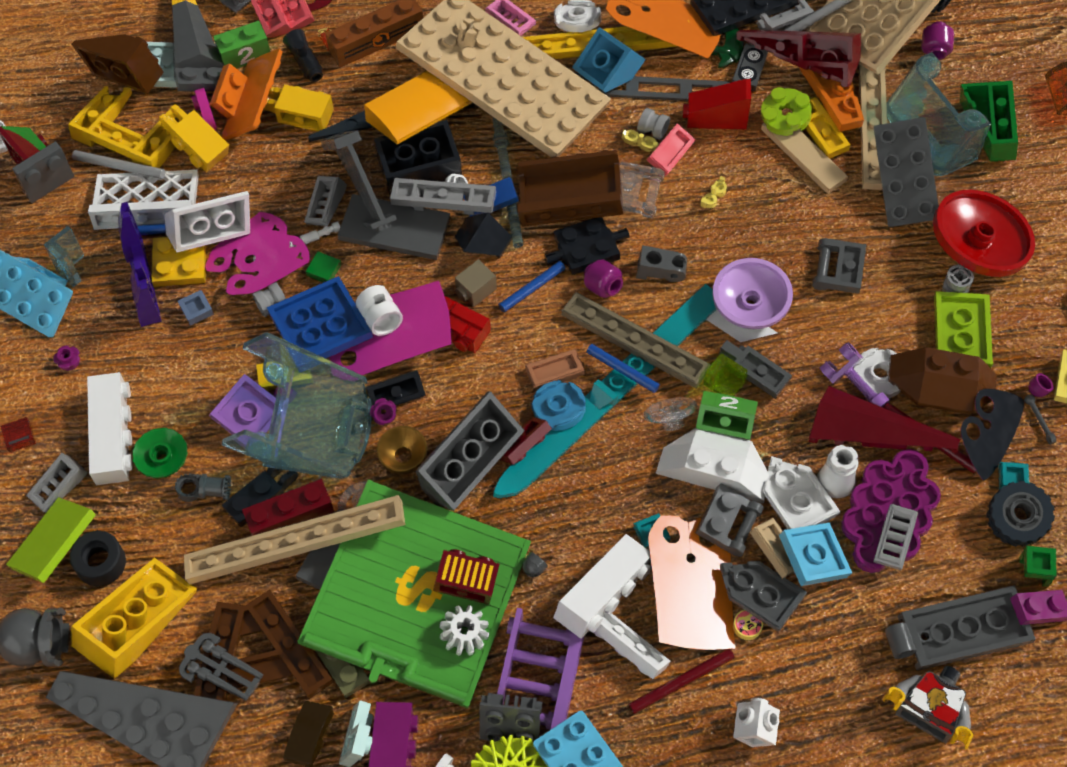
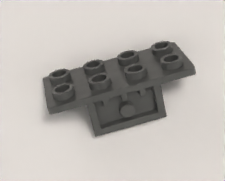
[874,117,939,227]

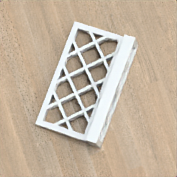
[88,170,199,230]

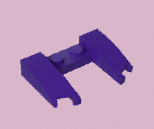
[118,202,162,327]

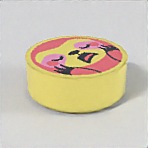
[733,610,763,640]

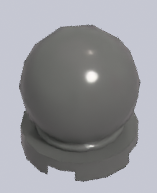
[0,608,70,667]

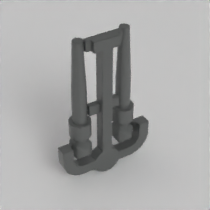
[179,633,263,701]

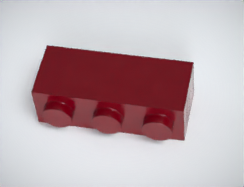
[242,479,335,536]

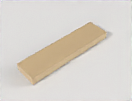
[761,113,848,194]

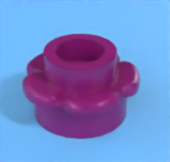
[53,345,80,371]
[370,398,396,425]

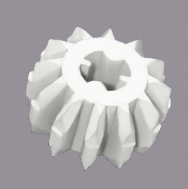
[439,605,489,656]

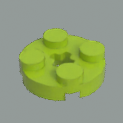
[761,87,812,136]

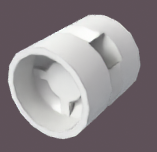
[356,285,403,336]

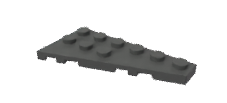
[46,671,238,767]

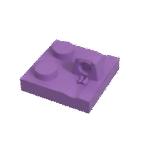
[209,374,287,450]

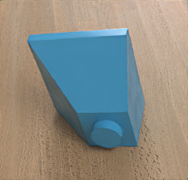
[572,27,646,93]

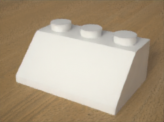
[164,191,250,253]

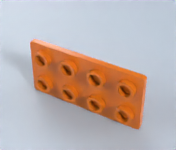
[209,48,283,141]

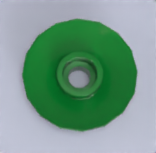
[132,428,188,479]

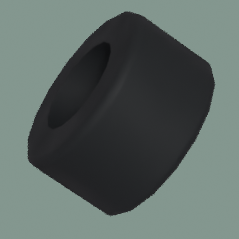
[70,530,126,587]

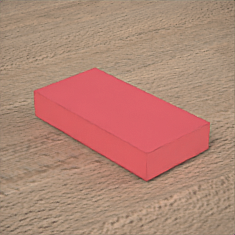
[646,123,696,176]

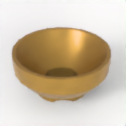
[377,426,427,475]

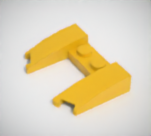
[68,86,178,168]

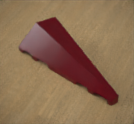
[737,30,861,87]
[809,386,961,453]

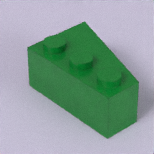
[960,81,1018,162]

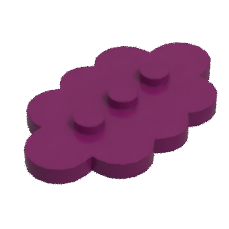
[841,449,941,573]

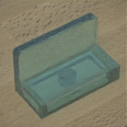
[43,226,84,287]

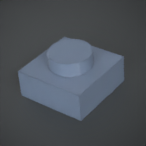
[178,290,214,326]

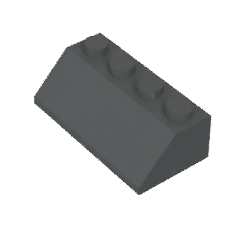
[416,391,525,511]

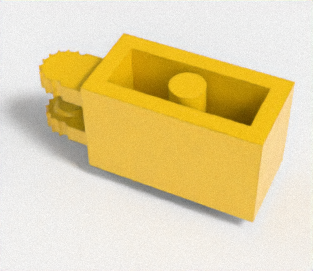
[264,84,334,132]
[159,104,229,173]

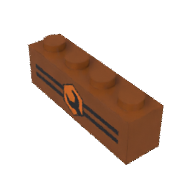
[325,0,423,68]

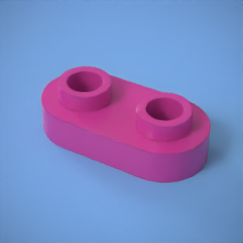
[191,88,217,131]

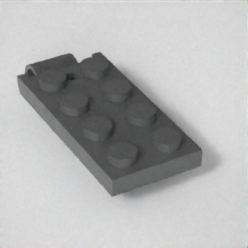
[885,586,1036,671]

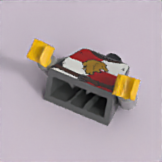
[882,666,973,749]

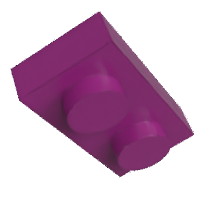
[1010,590,1067,625]

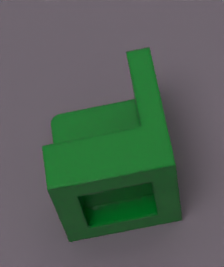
[1019,546,1057,587]

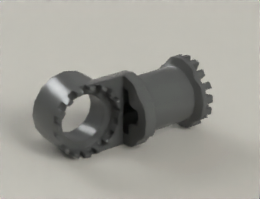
[175,473,231,502]

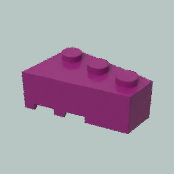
[369,702,419,767]

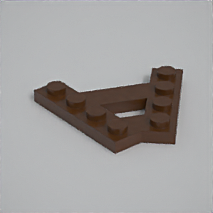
[193,589,333,701]

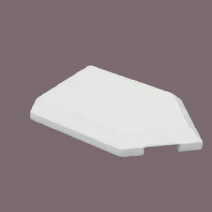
[762,456,840,529]

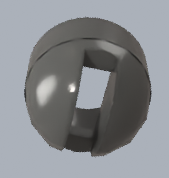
[523,552,548,577]

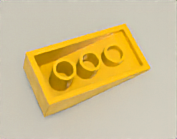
[71,557,197,679]

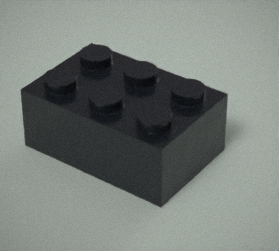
[374,120,462,196]

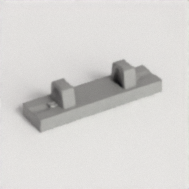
[390,178,496,215]

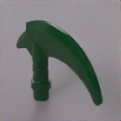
[711,28,744,68]

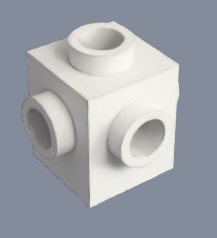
[733,698,780,747]

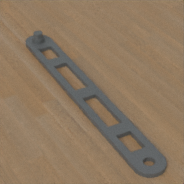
[575,73,731,101]

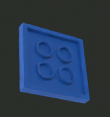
[267,276,373,370]

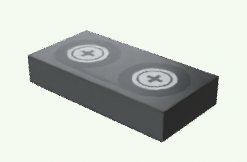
[732,43,768,91]

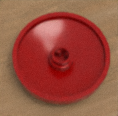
[933,189,1035,277]

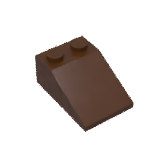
[71,34,164,94]

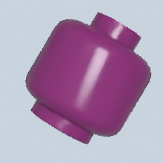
[921,21,954,60]
[584,259,623,298]

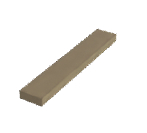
[561,292,711,389]

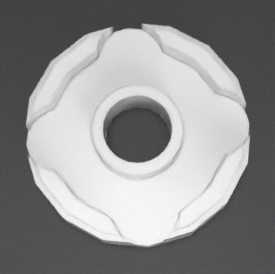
[554,0,601,32]
[854,348,901,398]

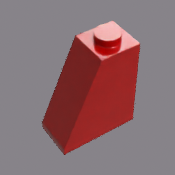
[682,79,751,130]

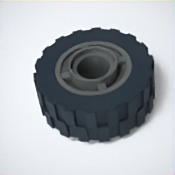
[987,481,1055,547]

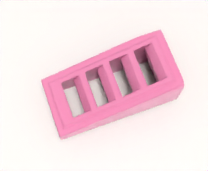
[485,0,536,36]

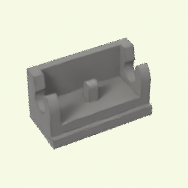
[757,0,815,31]

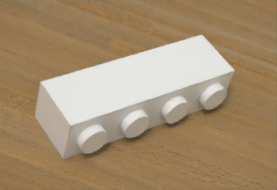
[87,372,133,486]
[553,534,652,639]

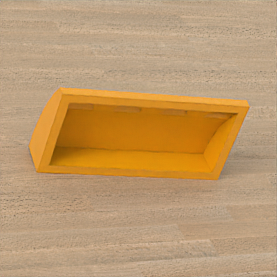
[364,71,473,144]

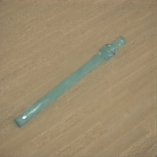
[492,118,523,248]

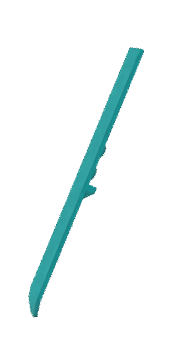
[493,284,717,498]

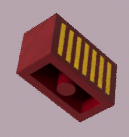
[433,549,500,605]

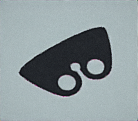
[961,389,1024,480]

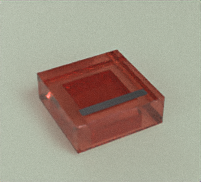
[1,417,36,453]

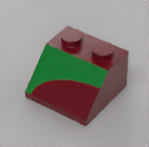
[0,126,48,165]

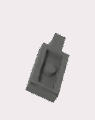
[719,340,792,399]

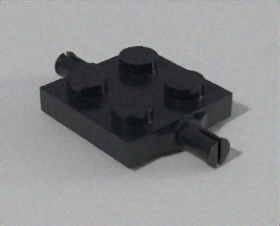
[544,217,630,275]

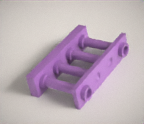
[497,608,584,730]

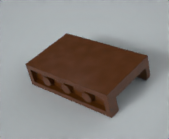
[517,150,623,227]

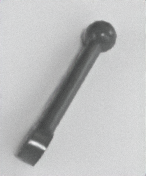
[1024,394,1056,444]

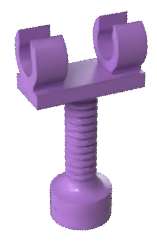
[820,342,890,407]

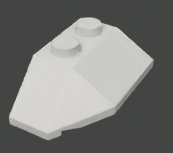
[656,428,769,503]

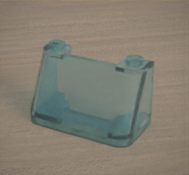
[886,52,991,176]

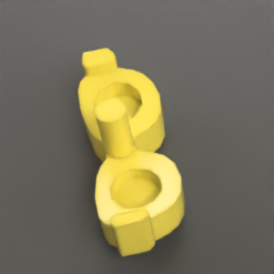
[621,129,658,152]
[701,176,727,208]

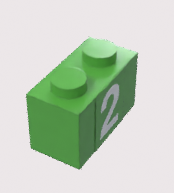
[213,21,270,69]
[696,391,758,440]

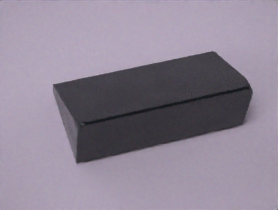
[365,370,426,410]

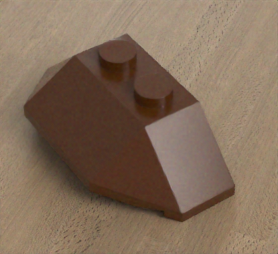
[888,347,997,415]

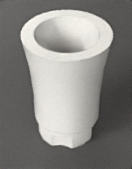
[817,445,858,498]

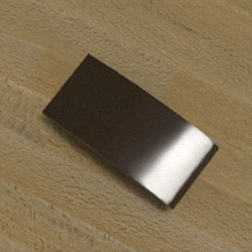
[283,700,334,767]

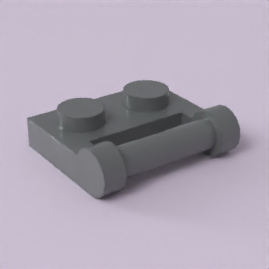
[812,238,866,294]
[695,484,764,557]

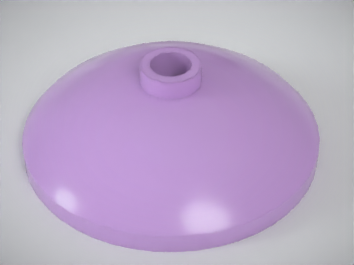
[713,258,793,329]

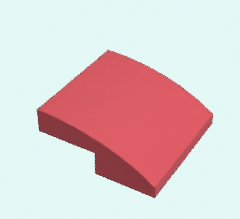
[251,0,315,38]

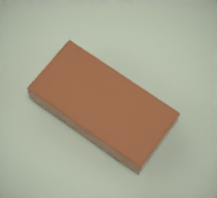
[525,349,585,392]

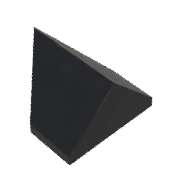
[455,213,512,258]

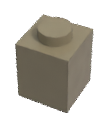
[455,259,497,307]

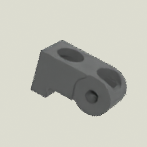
[636,245,687,282]

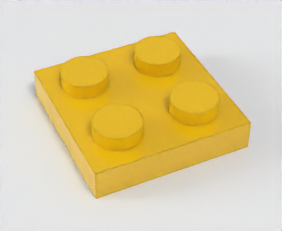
[152,237,206,287]

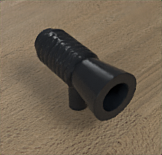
[283,29,323,82]

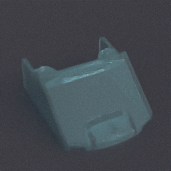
[222,332,372,479]

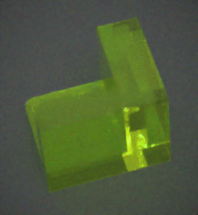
[704,353,748,396]

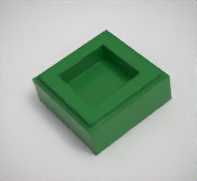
[305,251,341,283]

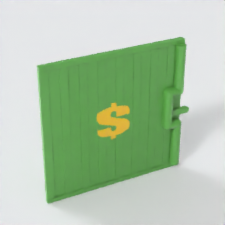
[298,480,531,709]

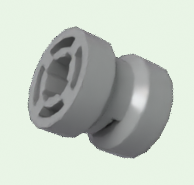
[637,108,670,140]
[942,265,974,293]
[252,282,286,317]

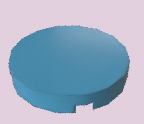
[532,380,586,431]

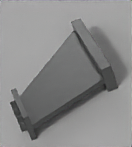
[320,130,397,232]

